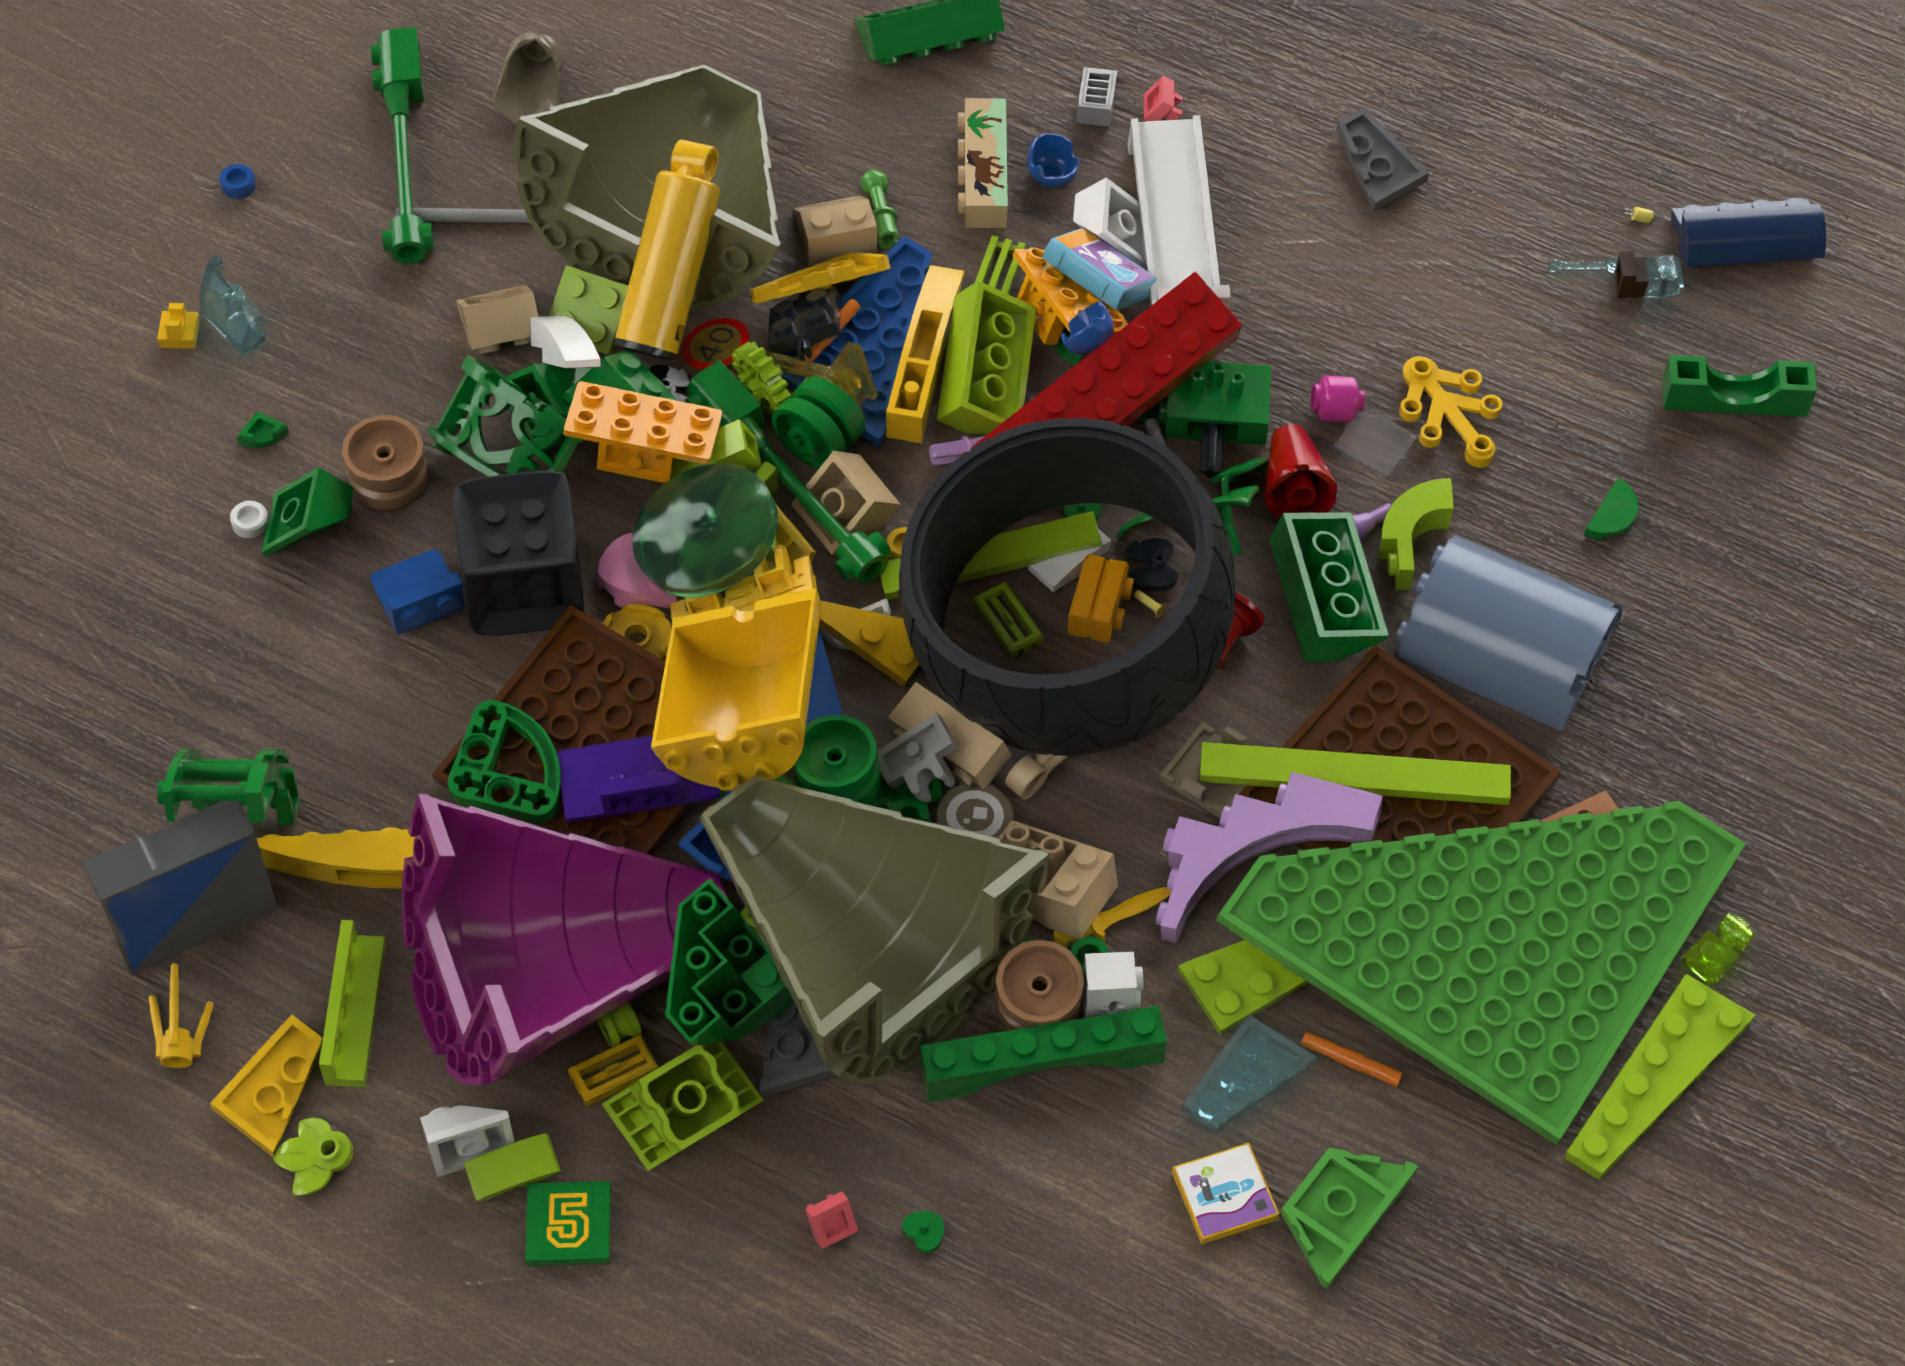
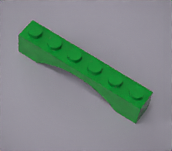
[920,1006,1167,1103]

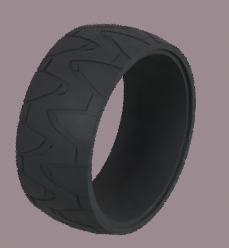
[899,418,1236,756]

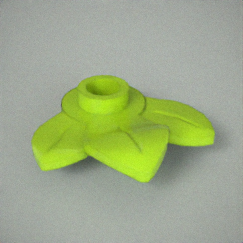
[273,1117,353,1197]

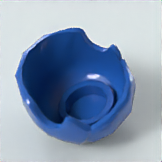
[1027,133,1080,188]
[1061,301,1114,355]

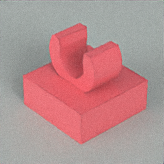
[1144,76,1183,121]
[805,1191,859,1249]

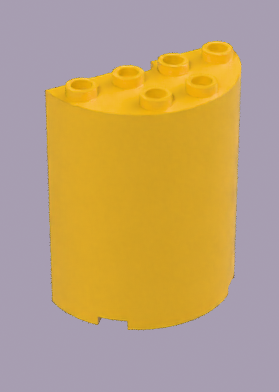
[651,588,821,791]

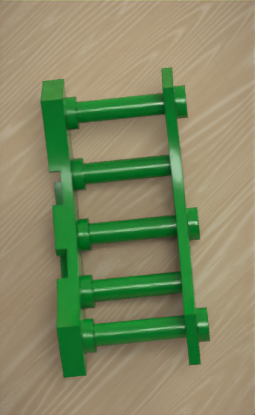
[157,748,300,825]

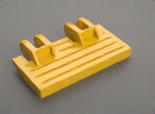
[670,544,821,621]

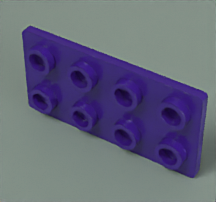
[557,736,721,823]

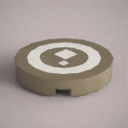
[936,783,1014,838]

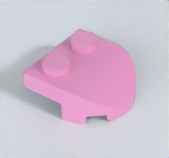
[596,533,676,609]

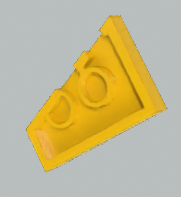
[210,1014,323,1157]

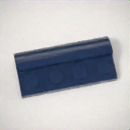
[1671,197,1826,267]

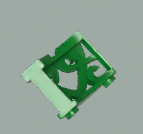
[427,355,583,476]

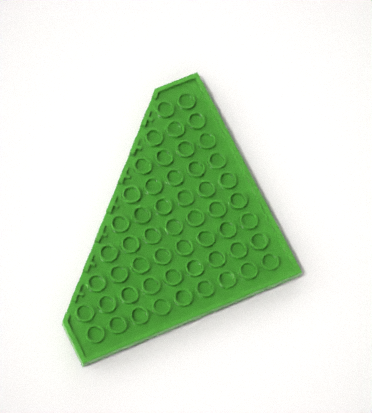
[1216,801,1746,1145]

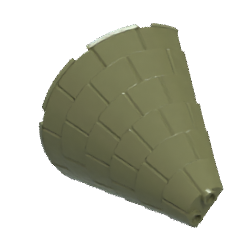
[513,64,781,312]
[701,775,1049,1085]

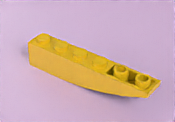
[886,265,965,444]
[257,827,415,889]

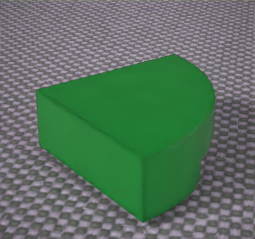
[237,411,289,448]

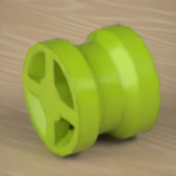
[597,1002,641,1047]

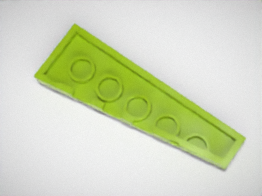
[1177,940,1309,1035]
[1564,974,1755,1180]

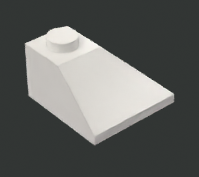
[1073,177,1146,270]
[420,1105,515,1177]

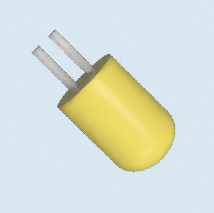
[1624,207,1654,223]

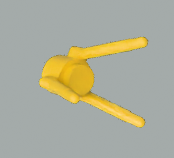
[148,963,214,1068]

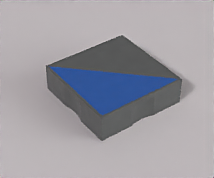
[83,801,278,975]

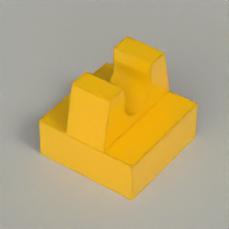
[157,303,200,349]

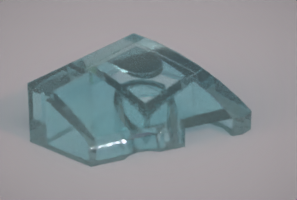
[199,255,266,356]

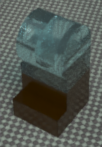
[1614,251,1684,298]

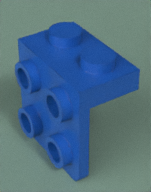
[370,550,466,635]

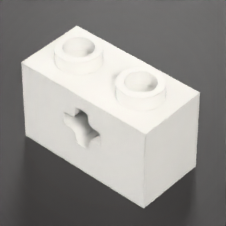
[1083,952,1143,1018]

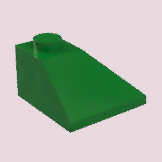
[261,467,354,557]

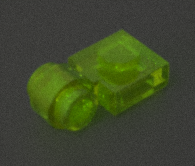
[1681,912,1756,987]

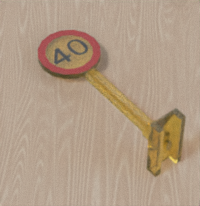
[681,318,878,416]

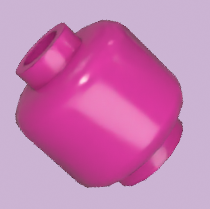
[1310,375,1365,423]

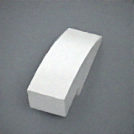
[530,316,601,368]

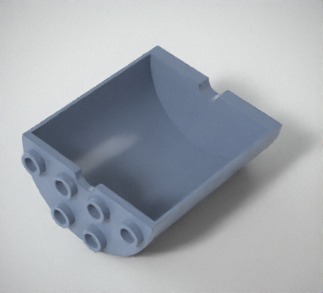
[1395,535,1623,732]

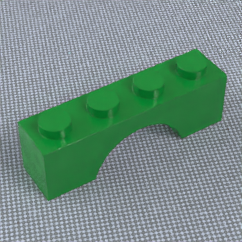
[1661,355,1817,417]

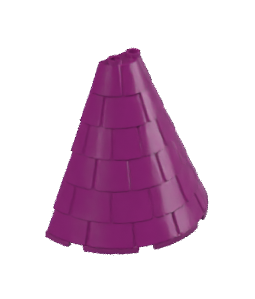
[402,794,729,1086]

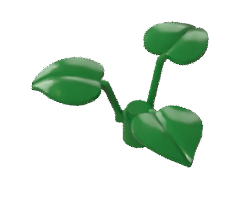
[1117,457,1268,556]

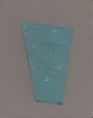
[1182,1015,1317,1132]

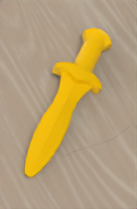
[1053,887,1172,949]

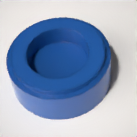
[219,164,256,199]

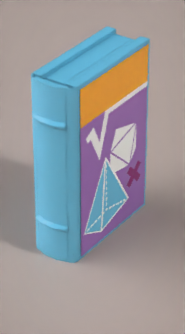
[1042,227,1157,310]

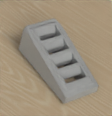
[1076,67,1117,127]

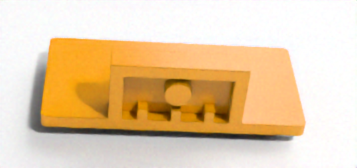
[1012,247,1128,345]
[563,381,722,484]

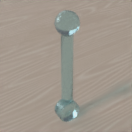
[1548,257,1618,273]

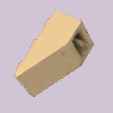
[999,820,1118,939]

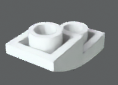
[1028,529,1111,592]

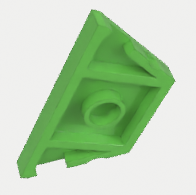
[1281,1148,1418,1290]

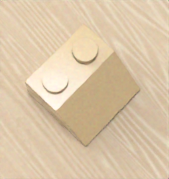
[793,195,877,266]
[456,285,539,353]
[791,451,901,555]

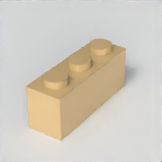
[888,682,1012,790]

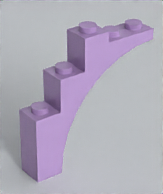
[1156,772,1382,944]

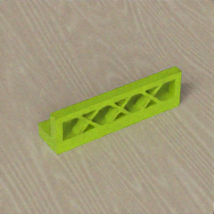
[319,920,387,1088]

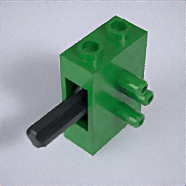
[1158,361,1271,478]

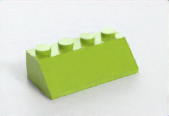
[937,280,1037,434]

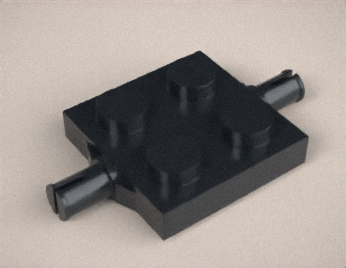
[768,286,840,361]

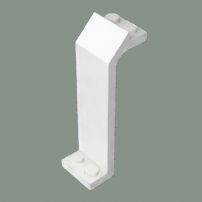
[1128,115,1231,308]

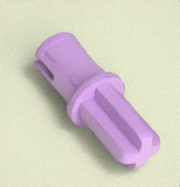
[929,435,985,466]

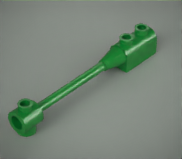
[370,27,434,264]
[685,360,892,584]

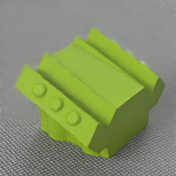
[602,1042,764,1171]

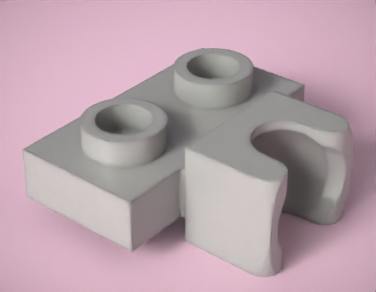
[878,713,958,802]

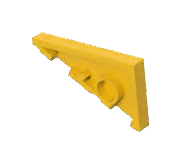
[750,252,891,304]
[819,600,945,686]

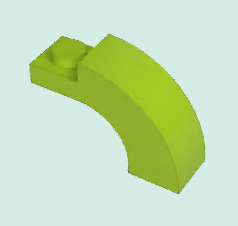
[1378,478,1454,590]

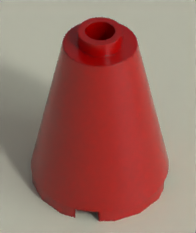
[1264,424,1337,520]

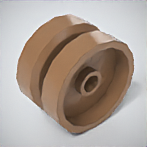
[342,415,429,510]
[995,939,1084,1030]

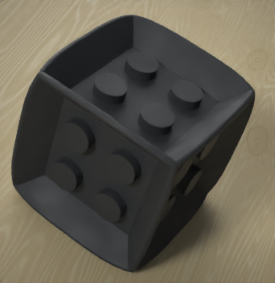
[453,471,585,636]

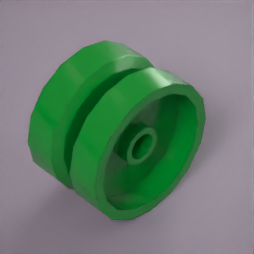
[772,376,866,469]
[793,715,881,805]

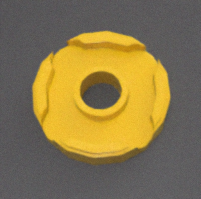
[602,604,672,661]

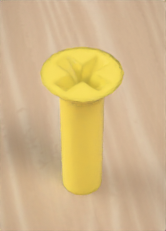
[1134,590,1167,618]

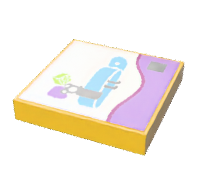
[1172,1143,1279,1245]

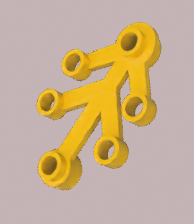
[1399,356,1503,468]

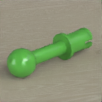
[861,170,899,249]

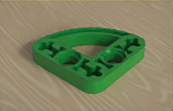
[447,700,562,824]

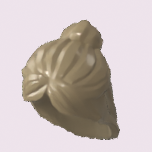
[492,32,564,128]

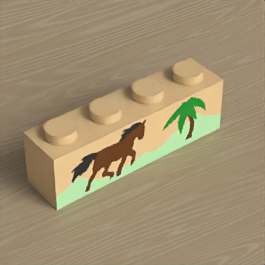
[958,98,1008,228]

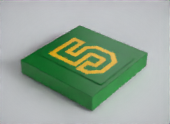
[525,1181,611,1266]

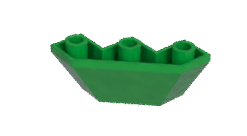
[665,878,794,1046]

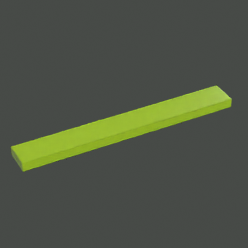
[1199,742,1511,805]

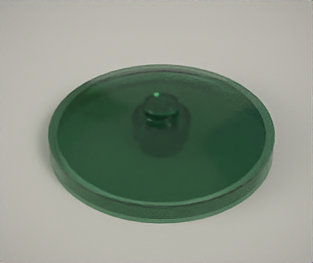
[632,463,778,597]

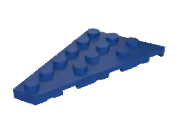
[774,236,932,448]

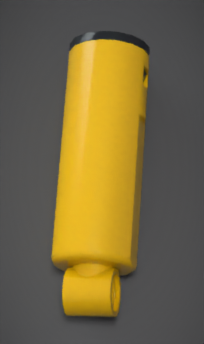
[613,139,720,362]

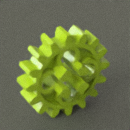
[732,342,792,418]

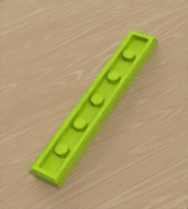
[880,511,1103,600]

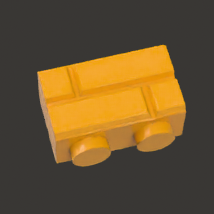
[1067,554,1134,643]

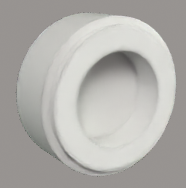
[230,501,269,538]

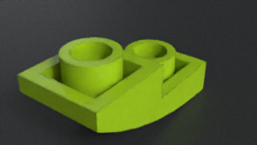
[464,1133,561,1202]

